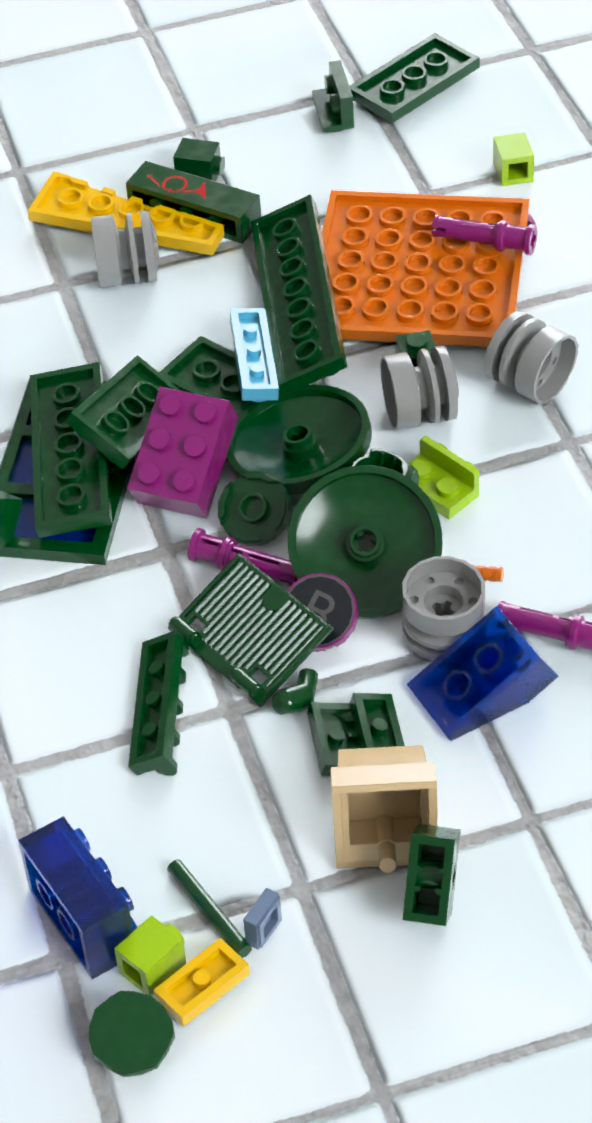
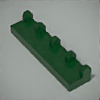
[128,630,189,776]

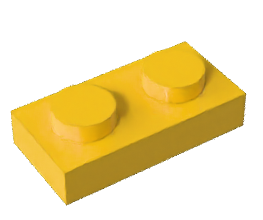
[153,938,250,1027]

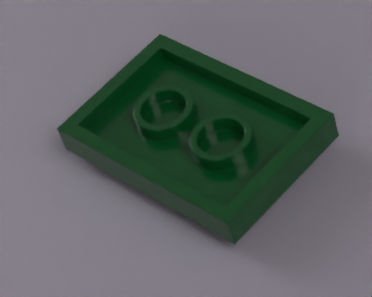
[159,336,255,417]

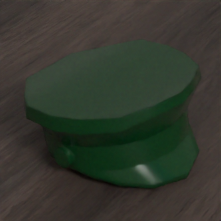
[88,991,175,1077]

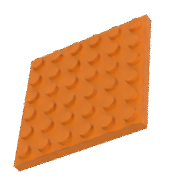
[322,190,530,347]

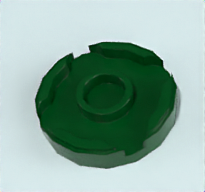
[218,471,292,546]

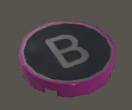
[287,573,359,652]

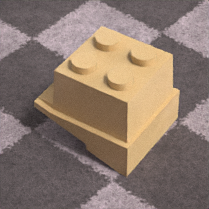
[331,745,438,873]

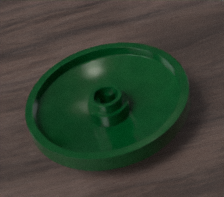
[227,385,372,495]
[288,465,443,619]

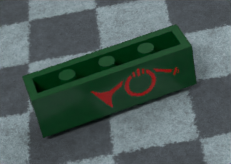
[126,161,261,244]

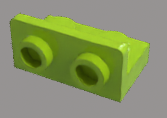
[407,436,479,520]

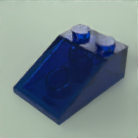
[407,606,559,741]

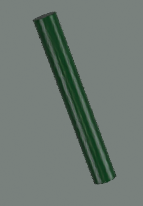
[167,859,252,958]

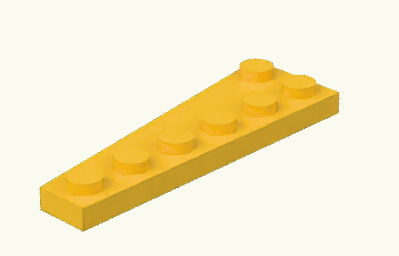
[28,171,224,256]

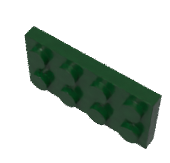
[350,33,480,123]
[65,355,181,469]

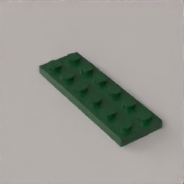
[30,362,112,538]

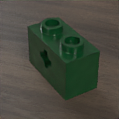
[402,824,461,926]

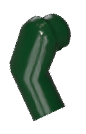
[271,668,318,715]

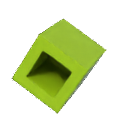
[493,132,534,186]
[114,915,186,995]

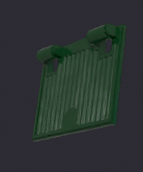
[168,553,334,707]

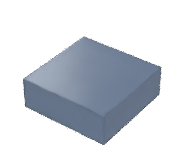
[243,888,282,950]

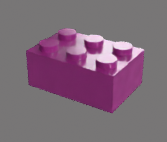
[127,386,238,519]

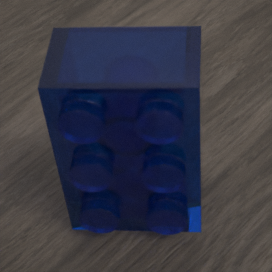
[18,816,137,980]

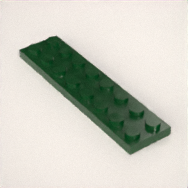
[251,194,348,392]

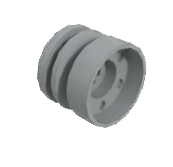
[91,210,160,288]
[484,310,578,404]
[380,345,459,430]
[402,556,485,662]

